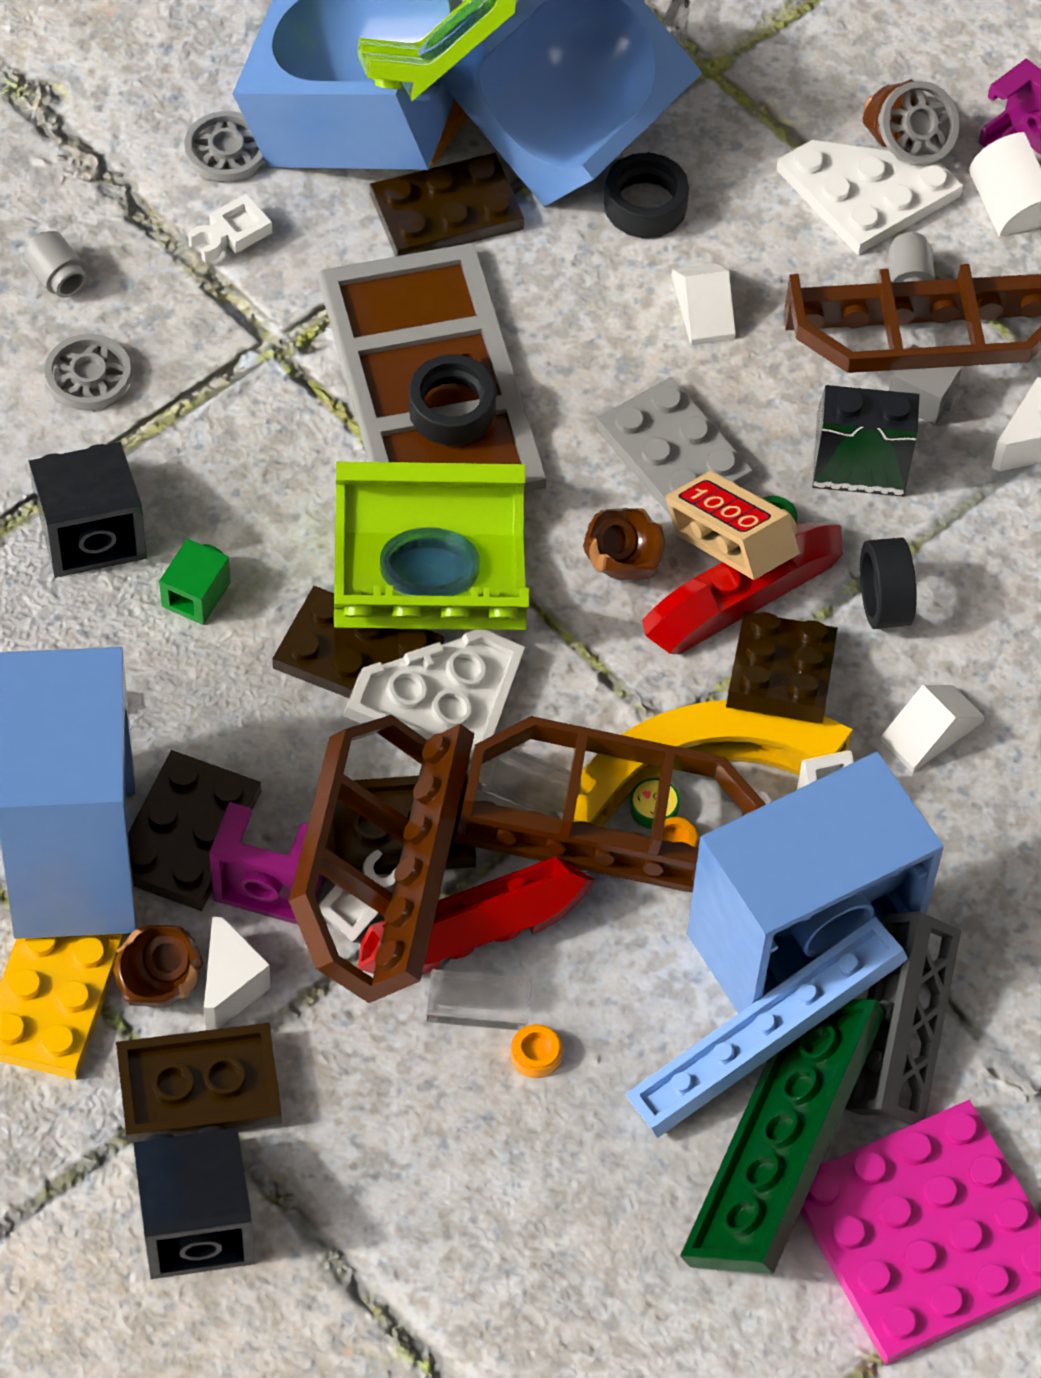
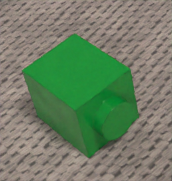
[159,539,231,625]

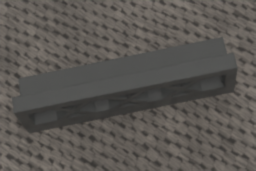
[845,911,961,1125]

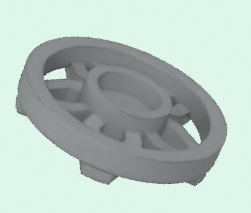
[878,81,960,165]
[185,111,265,181]
[45,334,131,411]

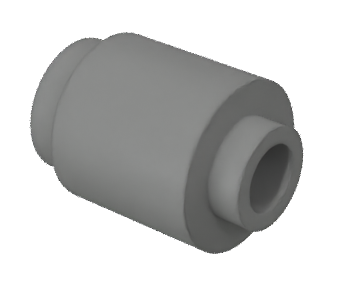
[24,231,87,298]
[888,232,936,282]

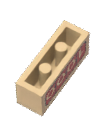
[665,471,800,580]

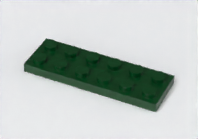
[680,999,886,1274]

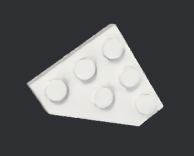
[776,140,963,255]
[343,629,525,770]

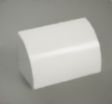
[969,132,1041,237]

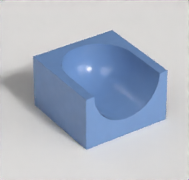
[232,0,472,170]
[438,0,703,207]
[0,647,136,939]
[687,751,944,1014]

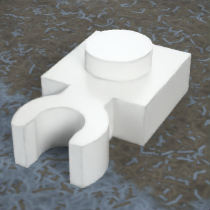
[188,194,272,263]
[318,850,396,942]

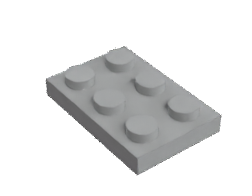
[596,377,753,515]

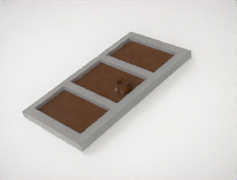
[317,243,547,492]

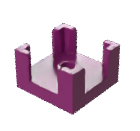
[978,58,1041,155]
[209,802,327,925]

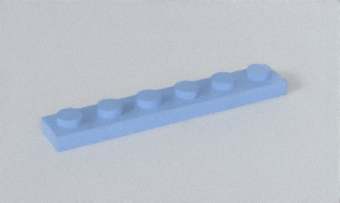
[626,917,908,1138]

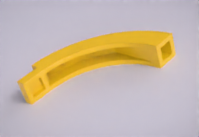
[574,700,853,827]

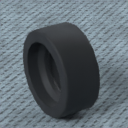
[604,152,689,238]
[408,354,496,446]
[860,537,917,629]

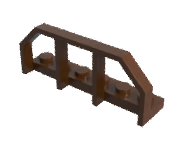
[783,264,1041,373]
[289,715,475,1003]
[454,716,766,893]

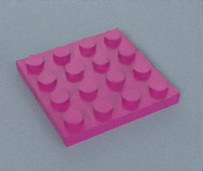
[800,1099,1041,1366]

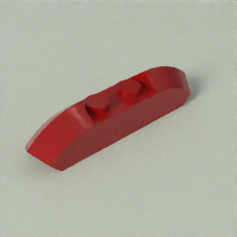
[642,522,843,655]
[358,857,596,974]

